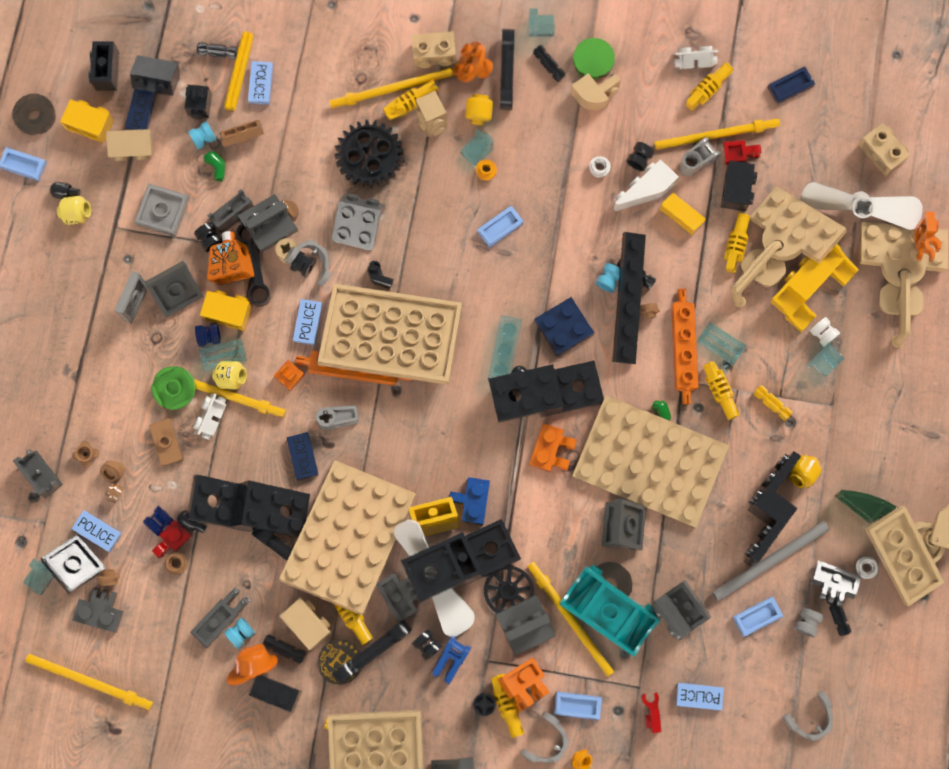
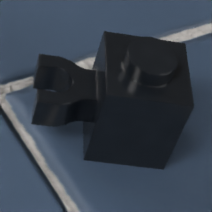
[184,85,212,120]

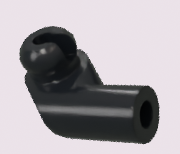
[367,260,394,289]

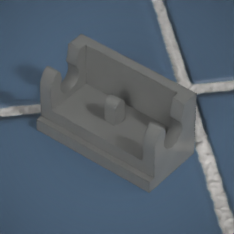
[207,189,254,234]
[13,450,63,498]

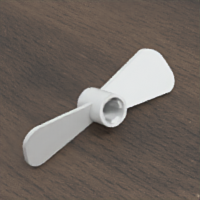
[800,182,923,230]
[394,520,475,637]

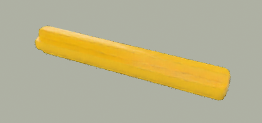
[224,31,254,111]

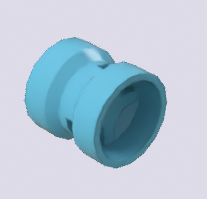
[188,121,217,150]
[595,263,620,293]
[224,617,256,649]

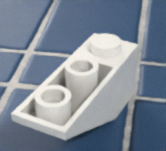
[614,159,679,211]

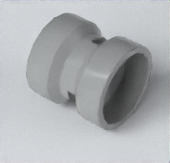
[794,607,824,638]

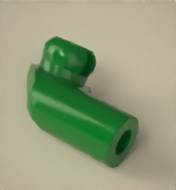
[204,151,226,181]
[652,400,671,421]

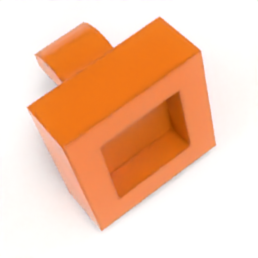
[273,360,305,391]

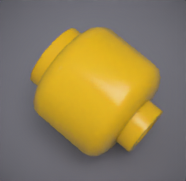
[465,94,493,126]
[789,455,822,488]

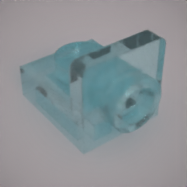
[460,129,493,167]

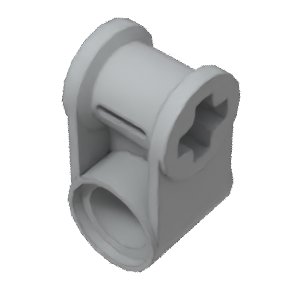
[679,137,721,176]

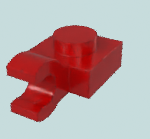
[723,140,762,165]
[152,520,192,559]
[641,693,662,733]

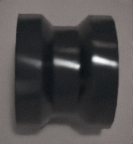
[290,251,316,278]
[473,693,496,716]

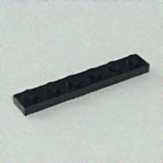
[612,232,646,364]

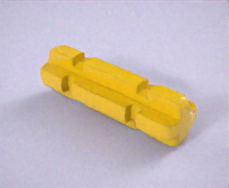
[753,385,793,421]

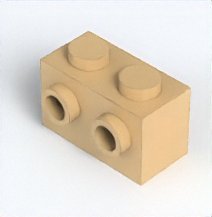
[412,31,456,68]
[416,91,447,137]
[858,123,910,177]
[106,129,154,161]
[280,598,332,651]

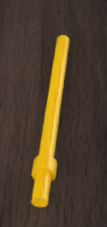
[329,68,453,109]
[654,118,780,150]
[194,379,287,418]
[527,561,615,677]
[25,654,154,711]

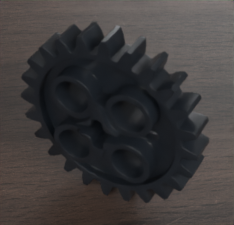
[334,120,404,188]

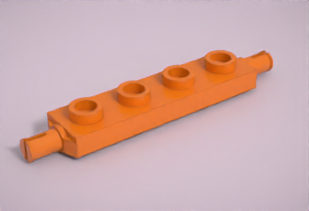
[671,288,698,405]
[295,350,412,386]

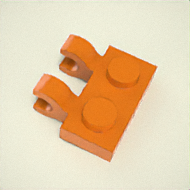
[914,211,942,261]
[529,423,577,472]
[497,657,549,712]

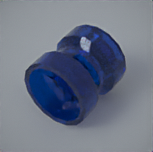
[195,322,221,347]
[143,505,174,537]

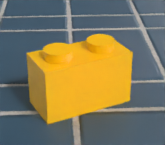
[60,99,114,143]
[200,290,252,331]
[408,497,458,537]

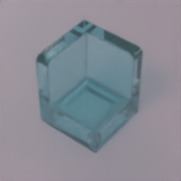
[529,8,555,37]
[807,343,845,376]
[24,559,54,595]

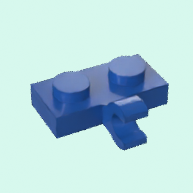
[449,477,490,525]

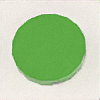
[573,38,615,80]
[151,366,196,410]

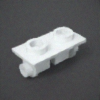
[673,46,718,70]
[193,393,227,440]

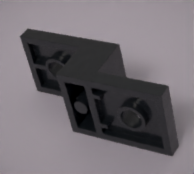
[488,360,604,423]
[744,451,801,567]
[186,474,310,538]
[401,519,521,603]

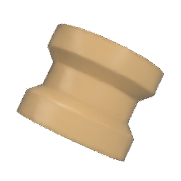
[275,238,297,264]

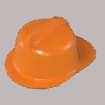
[226,644,278,686]

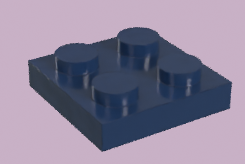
[534,297,594,356]

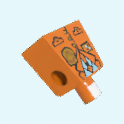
[207,231,254,286]

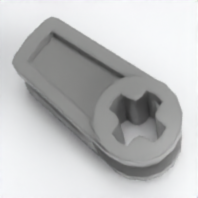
[316,406,359,430]

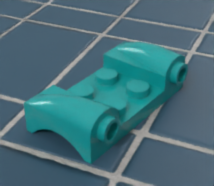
[560,564,661,657]

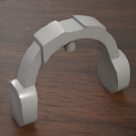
[284,240,331,286]
[782,690,833,741]
[520,712,569,763]

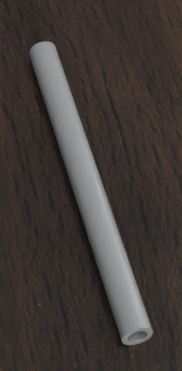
[712,521,830,601]

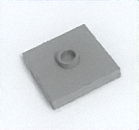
[134,183,190,237]
[115,271,147,324]

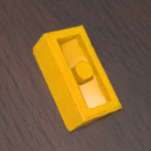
[659,193,706,236]

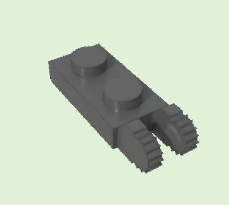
[190,587,250,648]

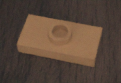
[219,119,264,147]
[149,418,184,467]

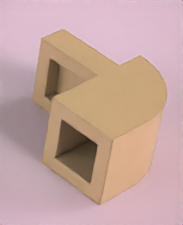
[570,73,621,111]

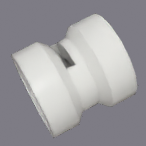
[810,317,840,347]

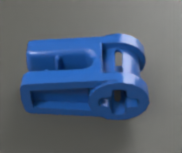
[432,636,472,685]

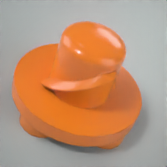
[453,41,493,83]

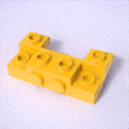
[770,244,859,332]

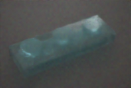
[488,315,522,379]

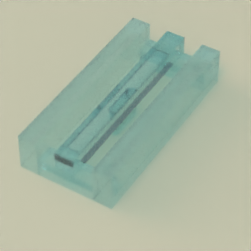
[697,322,746,365]
[199,339,247,371]

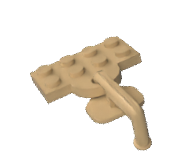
[731,186,847,308]
[859,222,948,348]
[865,505,949,606]

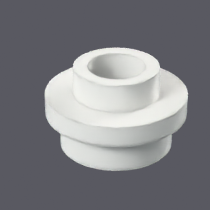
[589,156,611,178]
[855,556,878,579]

